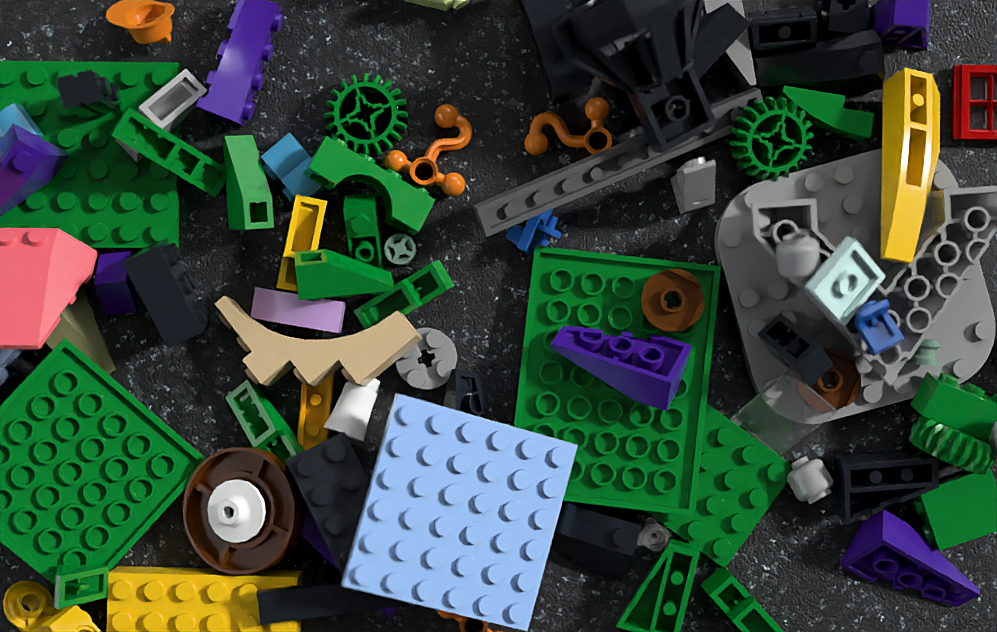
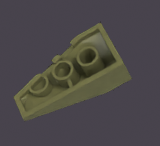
[45,284,116,375]

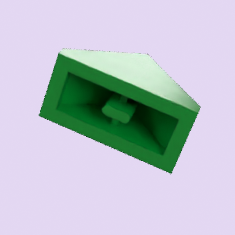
[54,565,109,609]

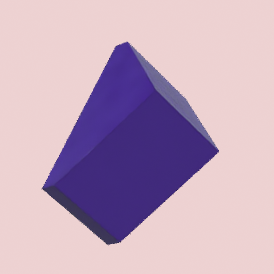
[94,251,139,316]

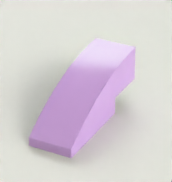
[250,287,346,333]

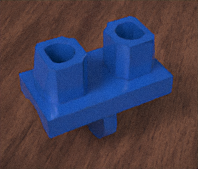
[506,209,562,256]

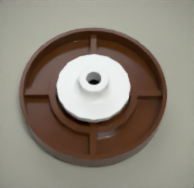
[183,447,303,575]

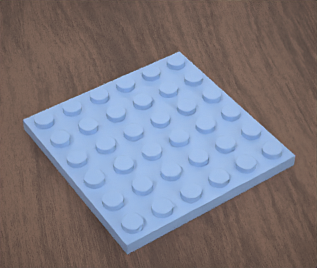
[342,394,578,631]

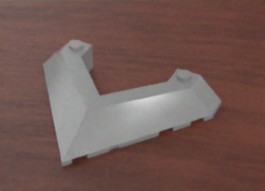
[751,186,997,386]

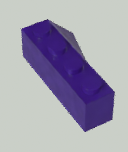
[196,0,284,127]

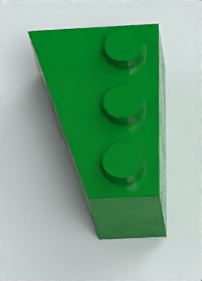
[616,538,700,632]

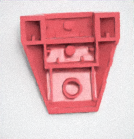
[0,228,98,349]

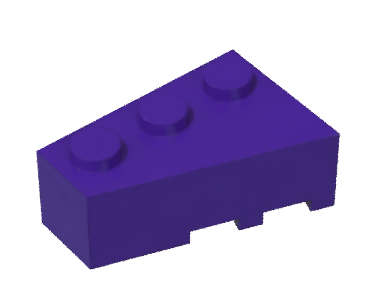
[868,0,932,50]

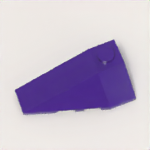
[0,123,70,217]
[551,325,692,411]
[841,509,980,607]

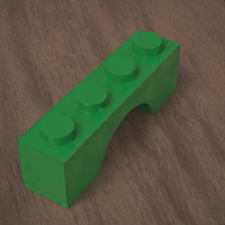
[303,136,435,237]

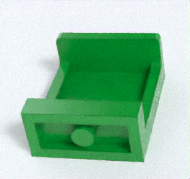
[910,468,997,551]

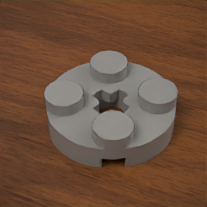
[395,328,457,389]

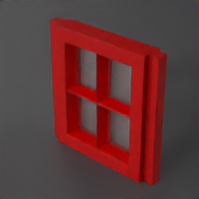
[952,65,997,141]

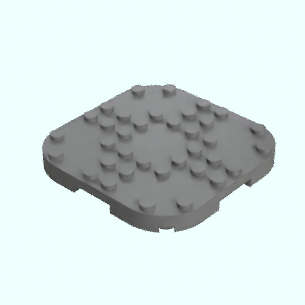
[714,148,995,423]

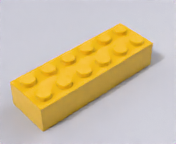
[107,566,302,632]

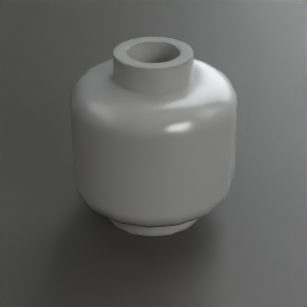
[776,232,821,283]
[786,456,833,504]

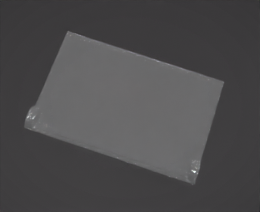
[730,370,837,456]

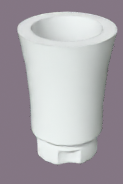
[323,379,380,442]

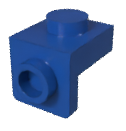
[854,299,904,356]

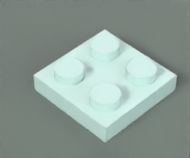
[805,236,886,326]

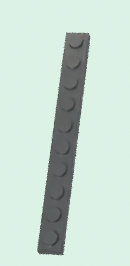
[473,87,763,237]

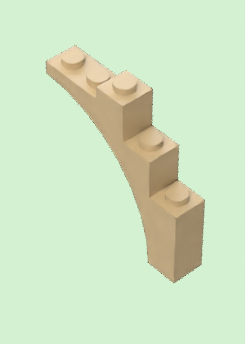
[215,296,423,386]

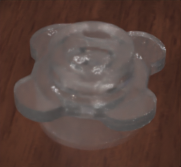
[637,518,672,553]

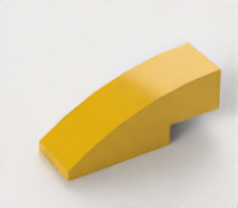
[276,194,327,292]

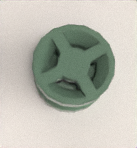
[384,233,417,266]
[905,339,941,366]

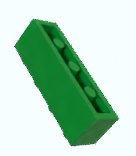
[910,372,997,442]

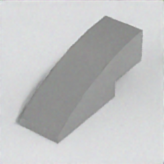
[115,69,208,162]

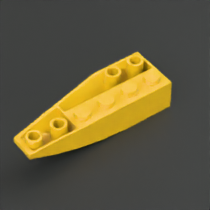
[881,67,940,264]

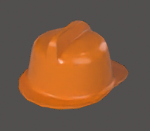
[106,0,175,44]

